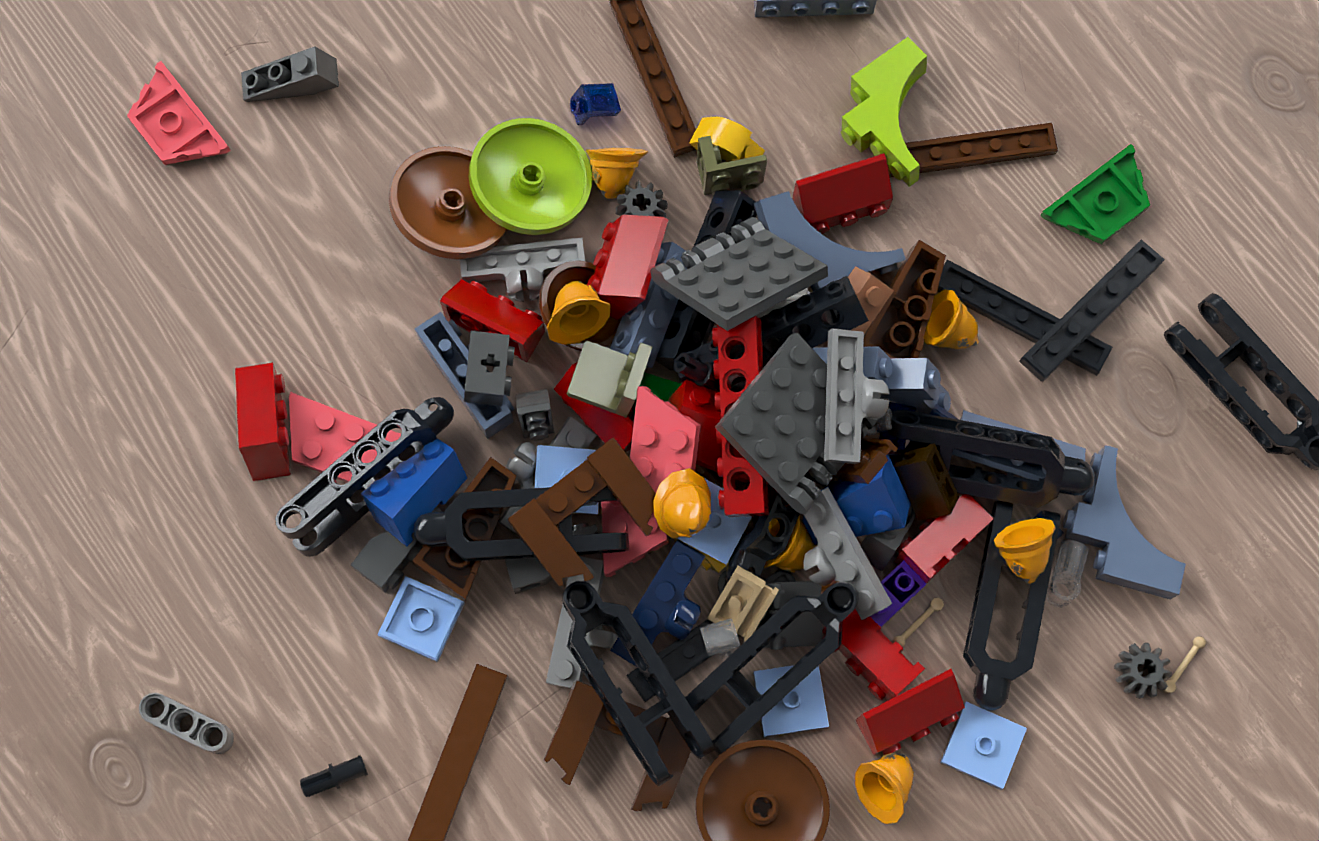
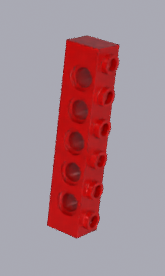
[712,316,769,517]

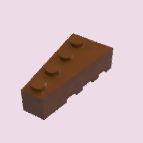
[863,240,946,359]
[413,457,516,602]

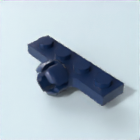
[610,539,705,668]

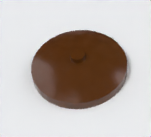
[695,740,830,841]

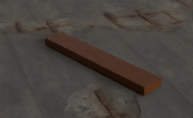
[609,0,697,158]
[873,123,1058,177]
[408,664,508,841]

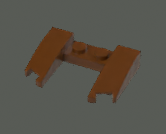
[508,438,656,587]
[544,681,691,811]

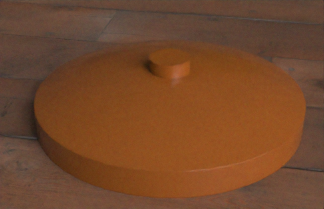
[389,146,507,259]

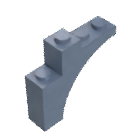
[754,191,906,292]
[812,346,951,414]
[1063,445,1186,600]

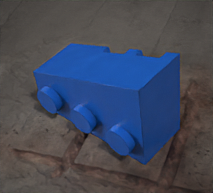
[360,438,467,547]
[802,454,910,545]

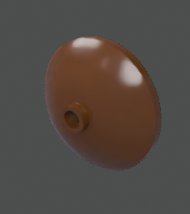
[539,260,622,351]

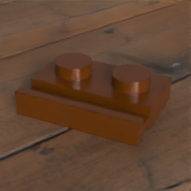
[834,437,898,484]

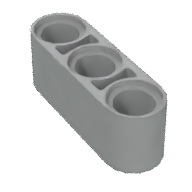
[139,693,234,754]

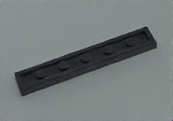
[1019,239,1165,383]
[937,260,1113,376]
[626,569,797,703]

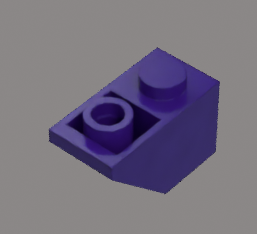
[870,561,926,627]

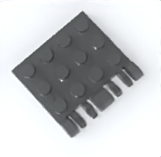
[650,217,828,331]
[715,333,879,514]

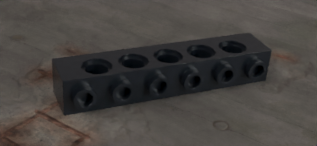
[655,190,757,371]
[674,276,869,392]

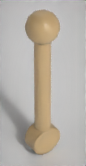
[893,598,944,647]
[1163,636,1206,693]

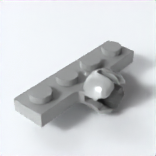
[460,238,585,302]
[824,329,889,464]
[498,417,596,538]
[803,488,892,620]
[546,556,618,688]

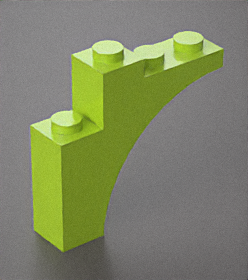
[841,37,927,187]

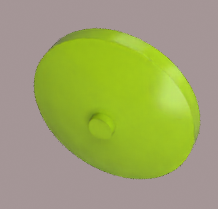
[469,118,592,235]

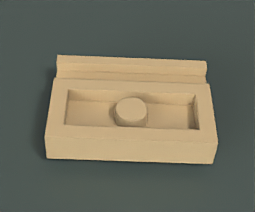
[707,566,779,641]

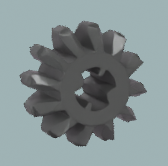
[615,180,668,218]
[1114,642,1172,699]

